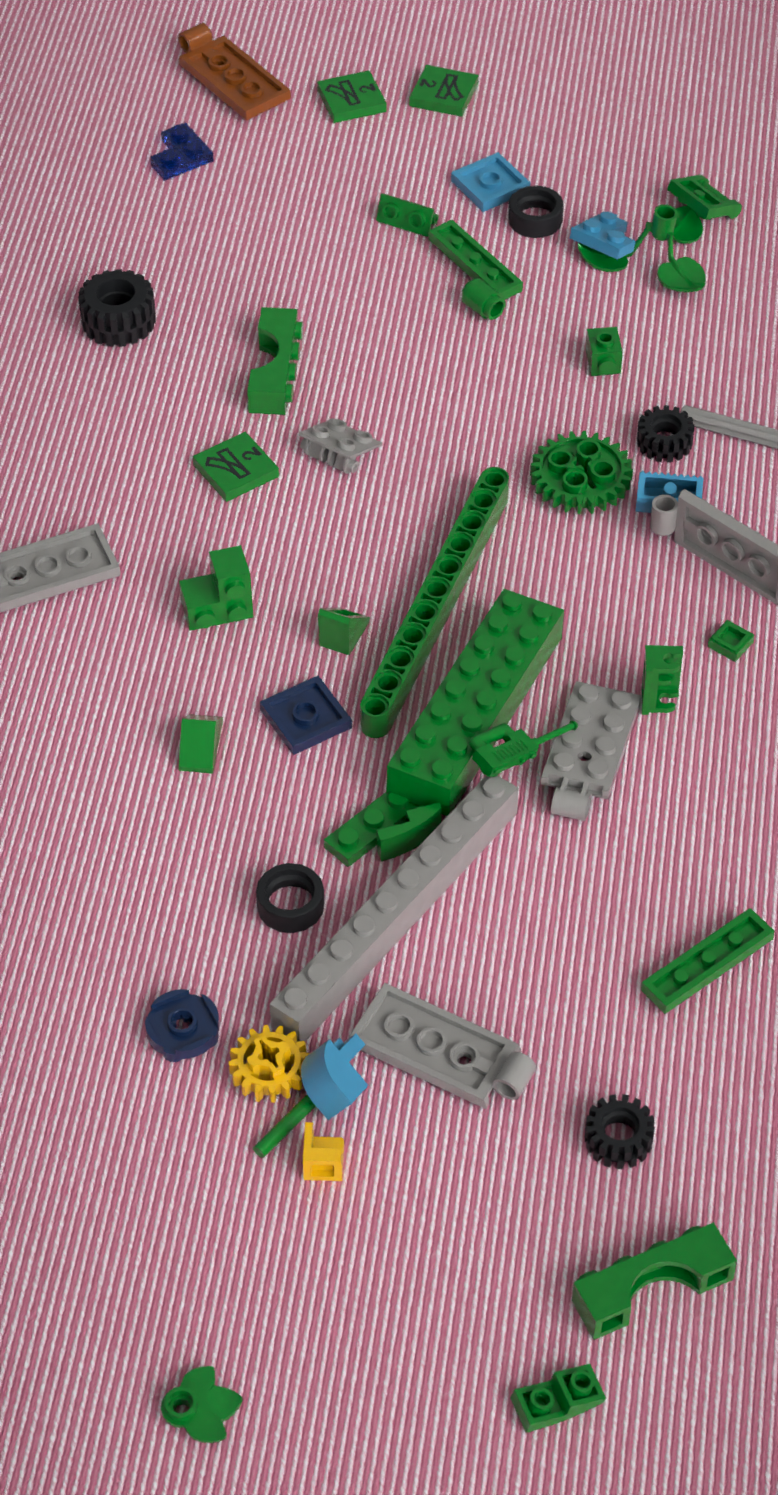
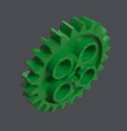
[530,431,633,514]

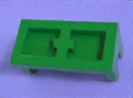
[641,645,683,715]

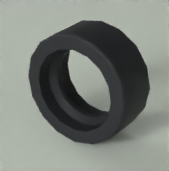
[508,186,564,238]
[256,863,325,933]

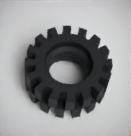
[637,405,694,463]
[585,1094,655,1169]

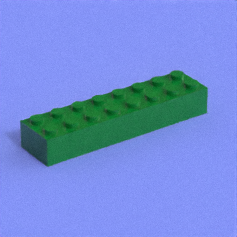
[386,589,564,816]

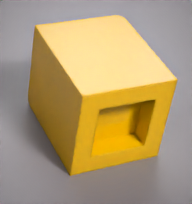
[303,1122,344,1181]

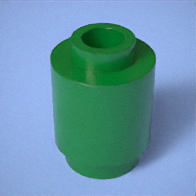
[462,278,506,320]

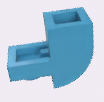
[301,1033,368,1120]

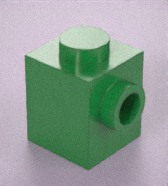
[586,327,623,376]

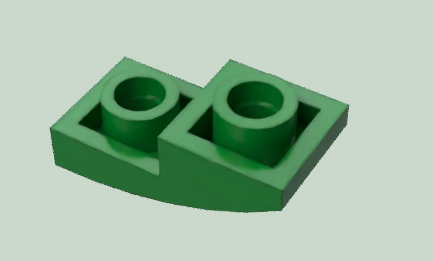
[376,802,442,862]
[510,1364,606,1433]

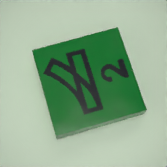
[409,65,479,117]
[317,70,387,123]
[192,431,279,502]

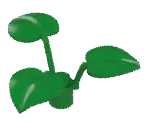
[577,205,706,292]

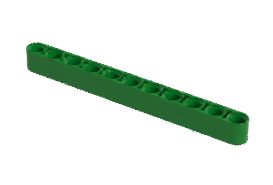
[360,467,509,738]

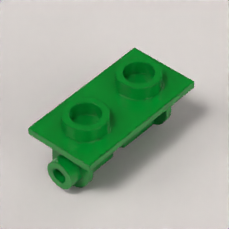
[376,193,439,237]

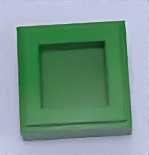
[708,620,755,662]

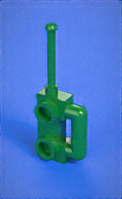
[469,721,578,777]

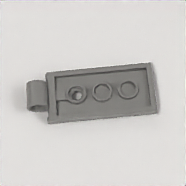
[650,489,778,605]
[0,523,121,612]
[541,681,641,821]
[348,983,537,1109]

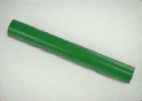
[253,1094,316,1158]

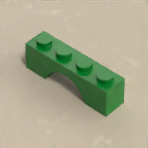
[247,307,303,415]
[572,1222,737,1340]

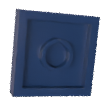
[260,675,352,755]

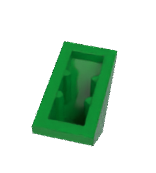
[318,608,370,656]
[179,714,223,774]

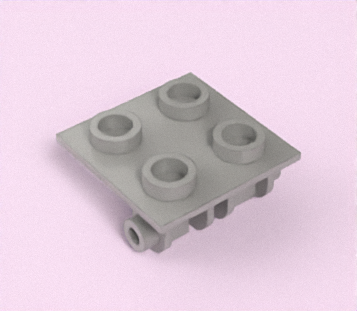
[298,418,383,473]

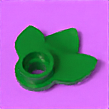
[161,1366,243,1443]

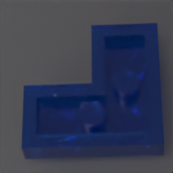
[150,122,214,181]

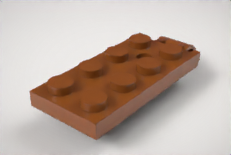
[178,23,291,121]

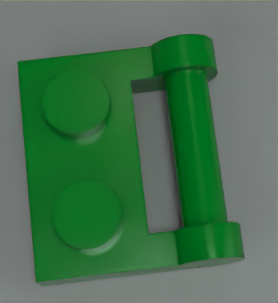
[667,175,742,220]

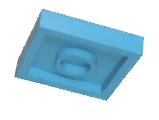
[451,152,531,212]

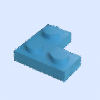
[570,212,636,260]

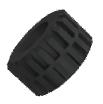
[78,269,156,347]

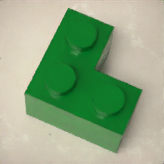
[179,545,253,631]

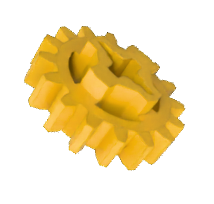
[228,1025,309,1103]

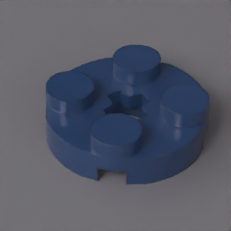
[145,989,220,1062]

